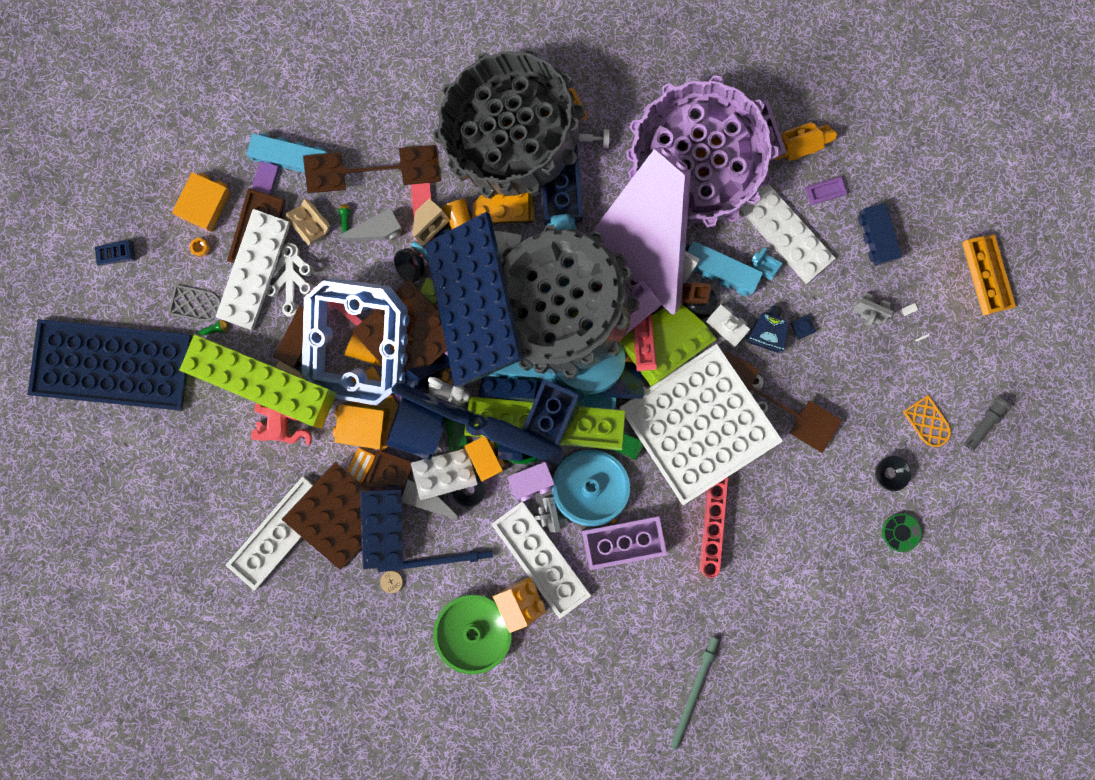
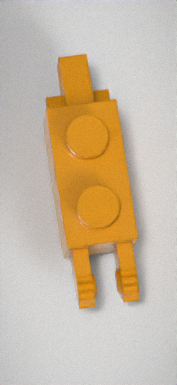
[773,122,838,161]

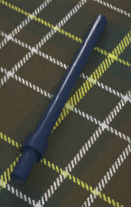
[377,550,493,572]

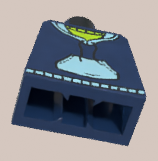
[746,305,788,354]

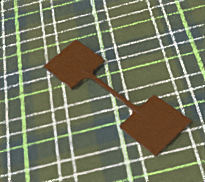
[303,145,441,194]
[724,351,842,453]

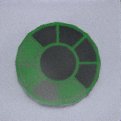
[882,513,922,552]

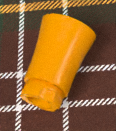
[441,199,471,229]
[345,334,382,367]

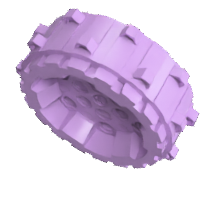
[627,75,778,230]

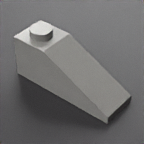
[340,208,403,242]
[401,477,459,519]

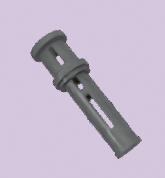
[963,397,1011,451]

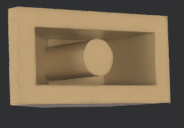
[412,199,450,246]

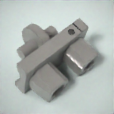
[853,293,893,326]
[534,497,568,533]

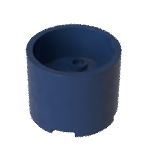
[386,397,445,460]

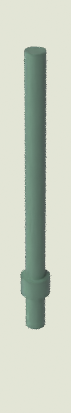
[670,636,719,750]

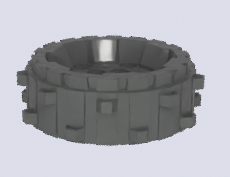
[433,48,585,199]
[502,224,640,379]

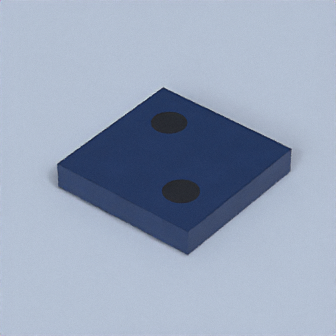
[605,363,644,399]

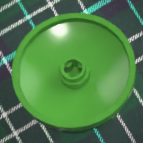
[433,594,512,675]

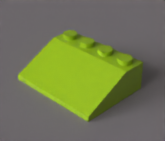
[620,303,717,387]

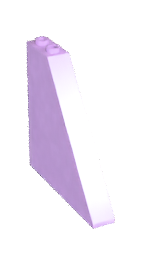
[591,146,691,315]

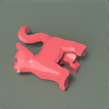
[251,403,312,445]

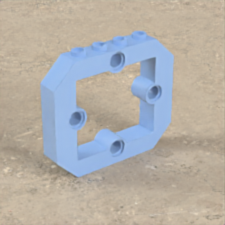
[302,278,409,405]

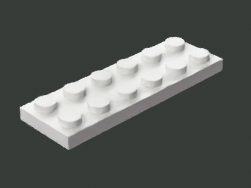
[740,185,836,284]
[216,209,291,330]
[225,476,313,591]
[491,502,591,619]

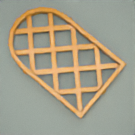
[903,395,951,447]

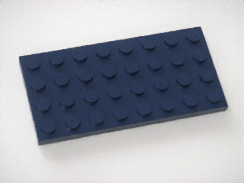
[425,212,524,388]
[27,319,192,411]

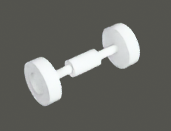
[578,129,609,149]

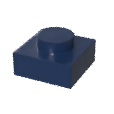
[790,315,816,340]

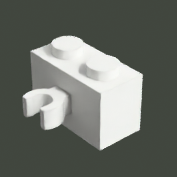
[704,304,750,348]

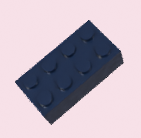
[542,145,583,225]
[360,485,403,569]

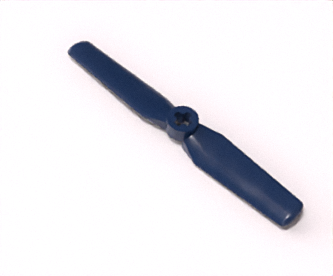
[391,382,564,465]

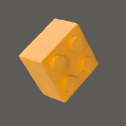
[464,436,507,481]
[493,577,547,633]

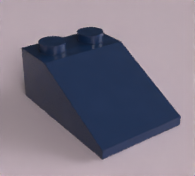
[523,379,585,446]

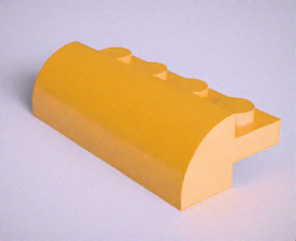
[962,235,1016,316]

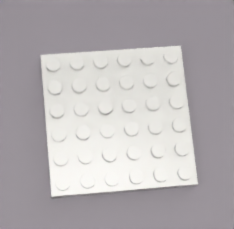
[619,344,783,505]

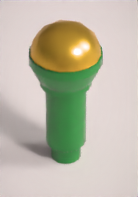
[338,204,351,233]
[199,320,228,336]

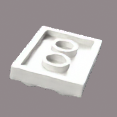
[411,449,477,500]

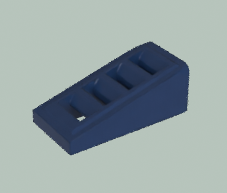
[95,240,136,266]
[404,363,444,390]

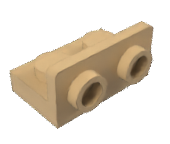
[285,198,330,246]

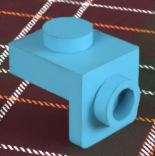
[752,247,783,281]

